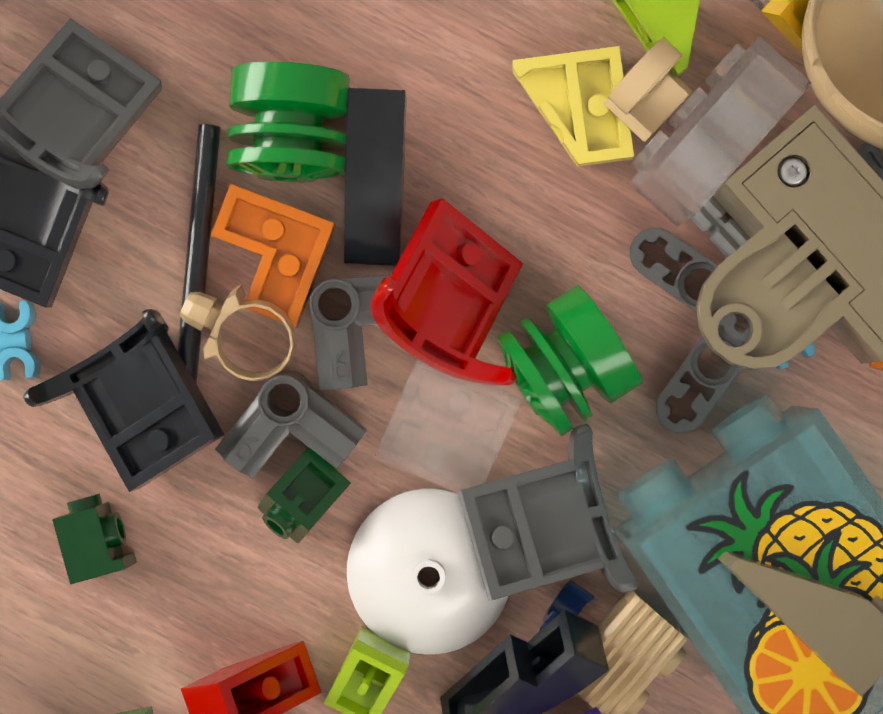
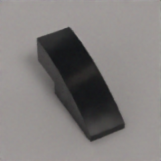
[344,88,407,266]
[440,610,609,714]

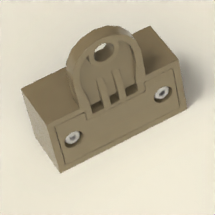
[696,105,883,370]

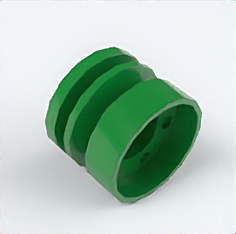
[226,61,350,183]
[496,285,643,436]

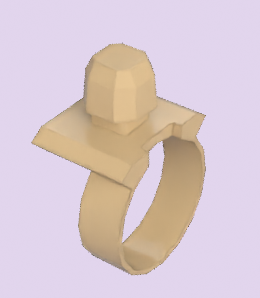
[604,37,693,142]
[179,285,295,381]

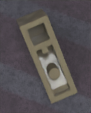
[718,551,883,697]

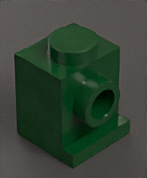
[52,493,137,585]

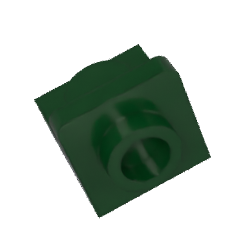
[258,447,351,543]

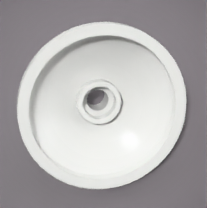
[347,488,508,654]

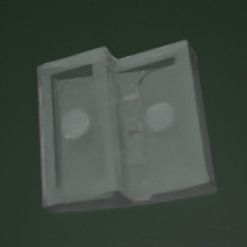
[375,360,523,493]

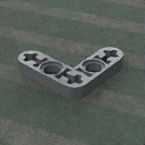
[630,228,750,433]

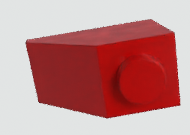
[181,641,322,714]

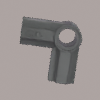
[309,274,391,390]
[215,370,367,479]

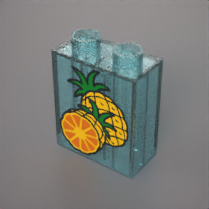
[613,394,883,714]

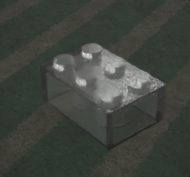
[628,36,812,227]

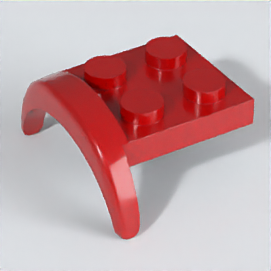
[371,198,523,386]

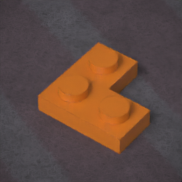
[211,184,336,328]

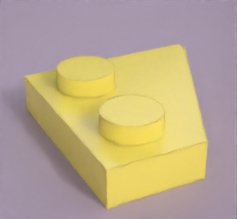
[512,46,634,167]

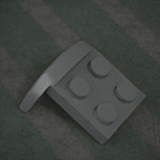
[0,18,162,189]
[458,424,638,601]

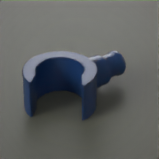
[539,580,594,631]

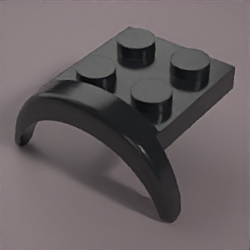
[0,140,109,308]
[23,309,225,492]

